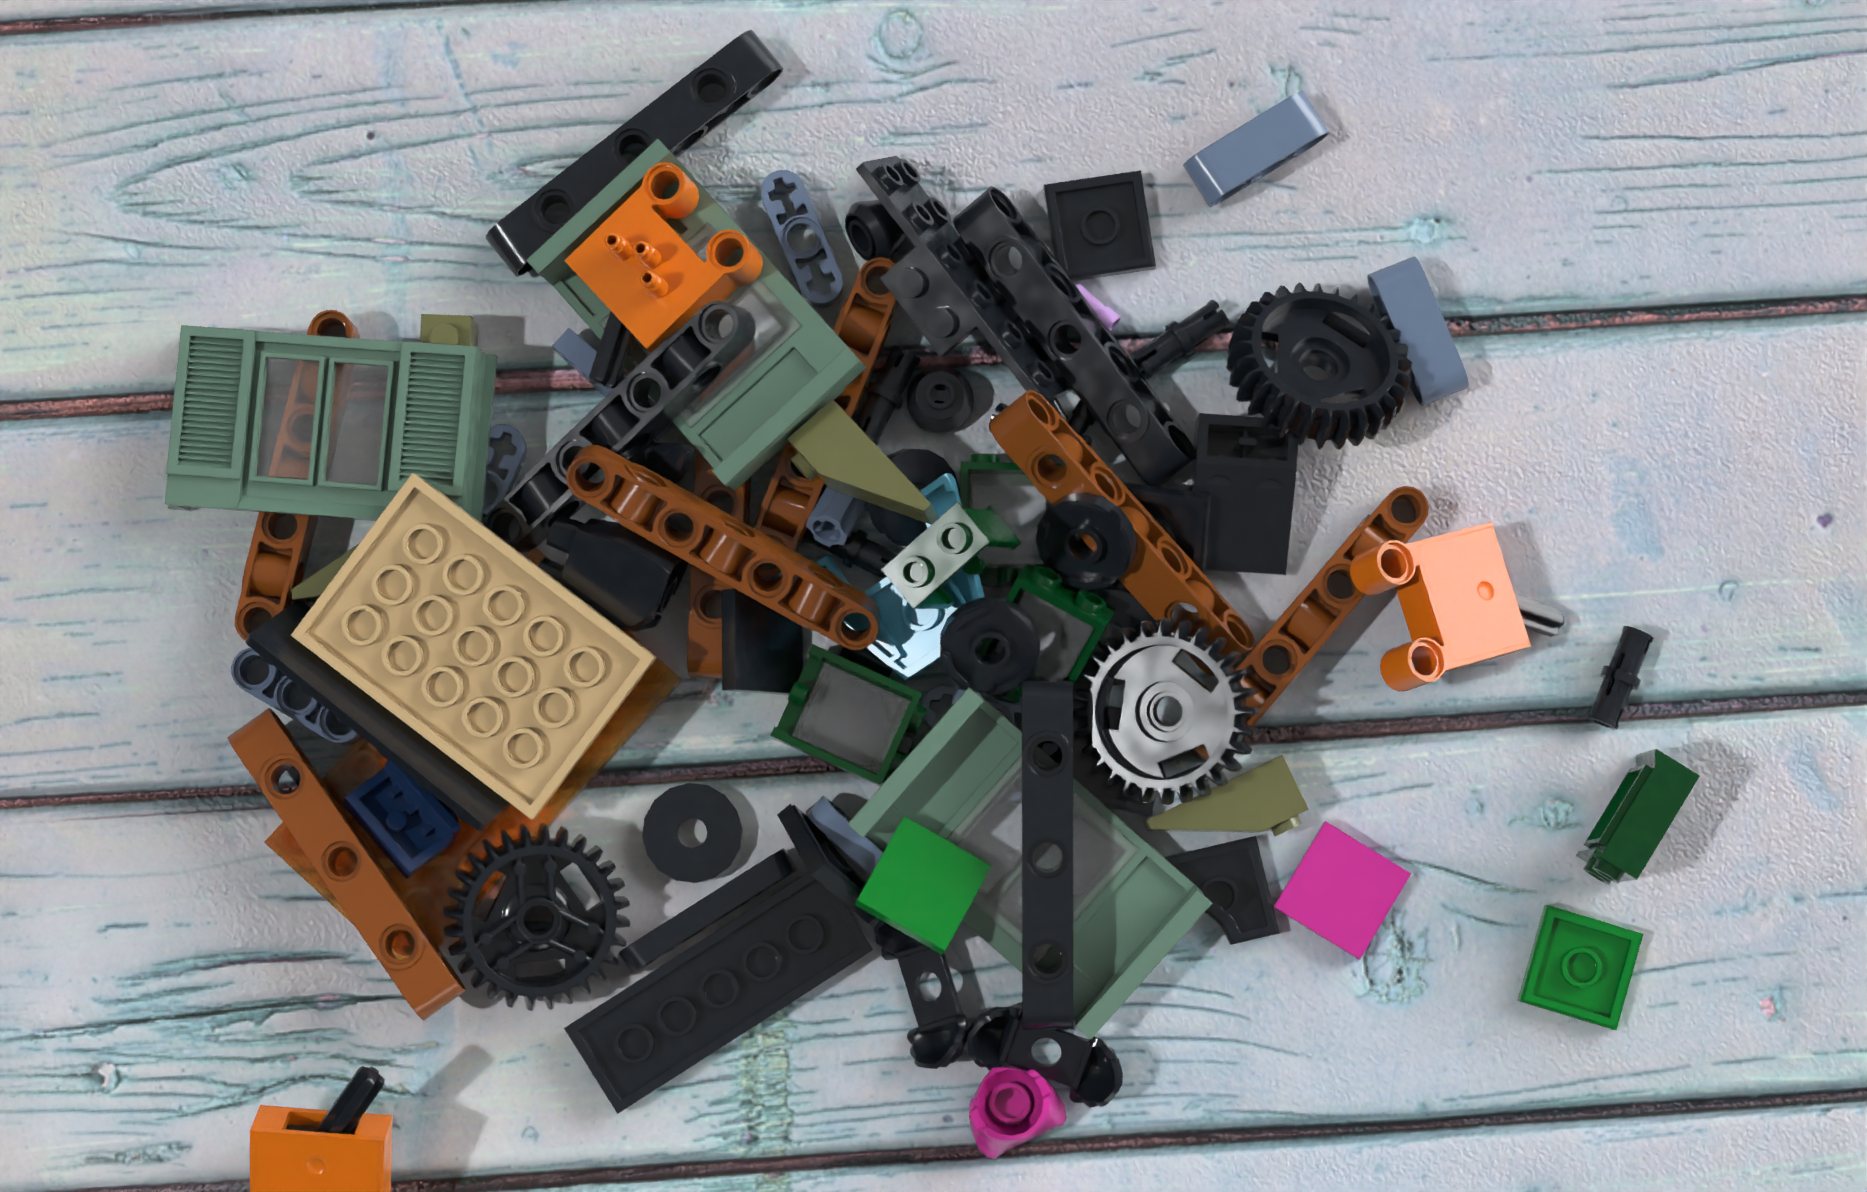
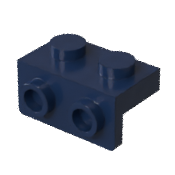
[342,760,461,879]

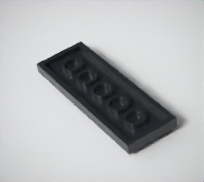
[564,872,873,1114]

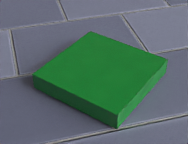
[854,816,991,955]
[1517,905,1643,1030]

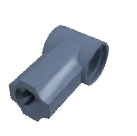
[806,485,869,547]

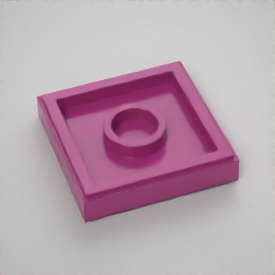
[1273,821,1411,959]

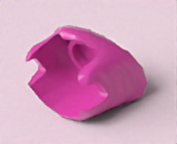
[969,1067,1067,1159]

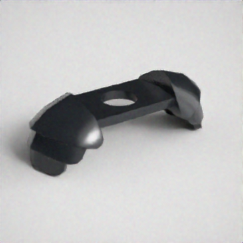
[874,920,968,1069]
[968,1007,1123,1107]

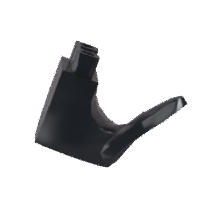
[538,440,694,632]

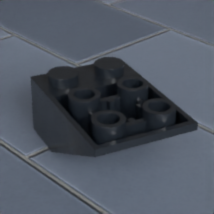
[1191,413,1298,575]

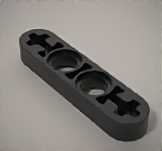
[618,848,797,974]

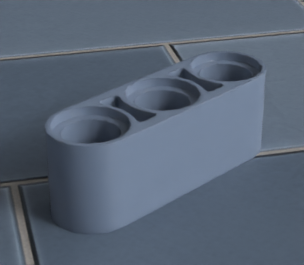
[1183,91,1330,207]
[1367,256,1469,406]
[231,648,363,746]

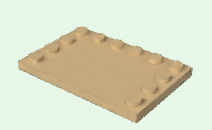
[291,473,657,820]

